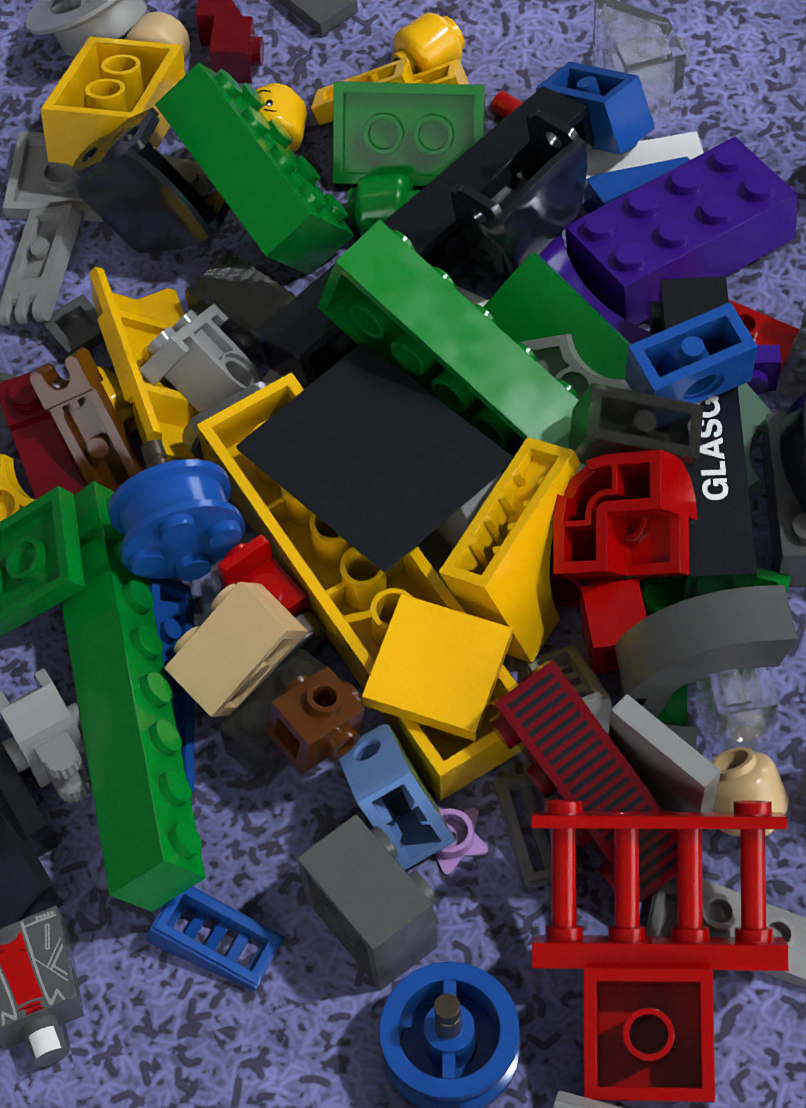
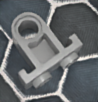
[139,304,262,412]

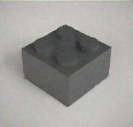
[297,814,439,991]

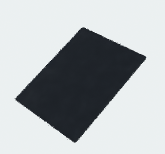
[236,342,514,572]

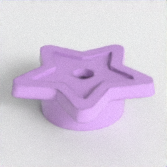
[434,807,488,875]

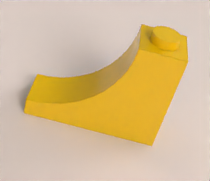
[439,437,581,663]

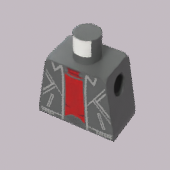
[0,905,84,1067]

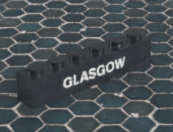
[649,276,757,600]

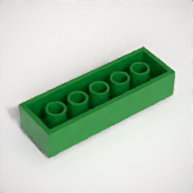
[317,219,629,474]

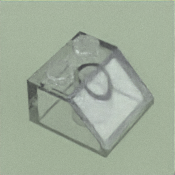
[592,0,690,127]

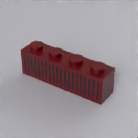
[488,660,677,902]

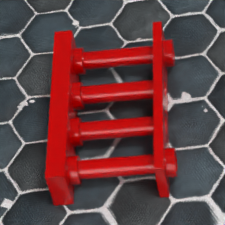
[531,800,789,971]

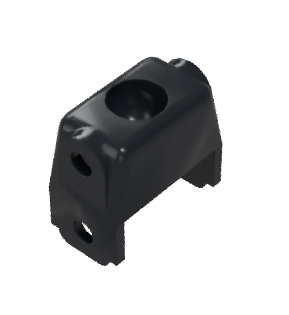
[72,107,230,253]
[450,110,588,275]

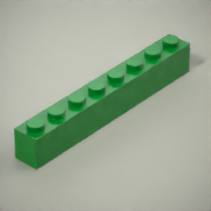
[61,481,206,912]

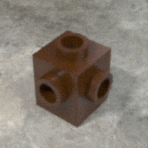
[265,666,365,774]

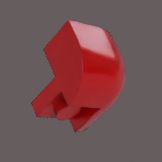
[553,450,698,581]

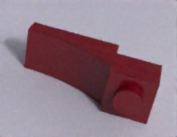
[195,0,264,83]
[0,371,87,499]

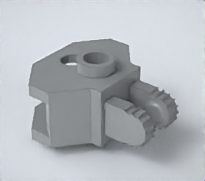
[0,668,92,804]

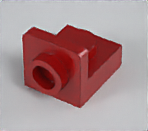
[217,534,309,617]

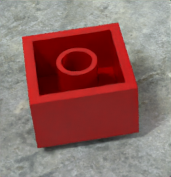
[583,968,715,1103]

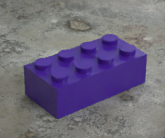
[565,137,797,325]

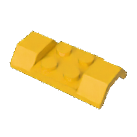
[89,266,205,461]

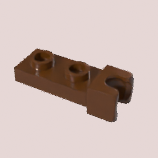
[30,347,145,492]

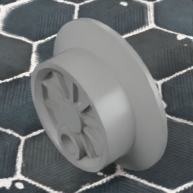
[25,0,147,56]

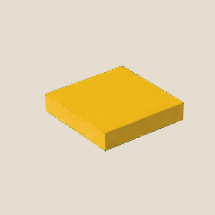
[362,594,513,741]

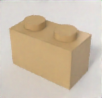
[164,582,308,717]

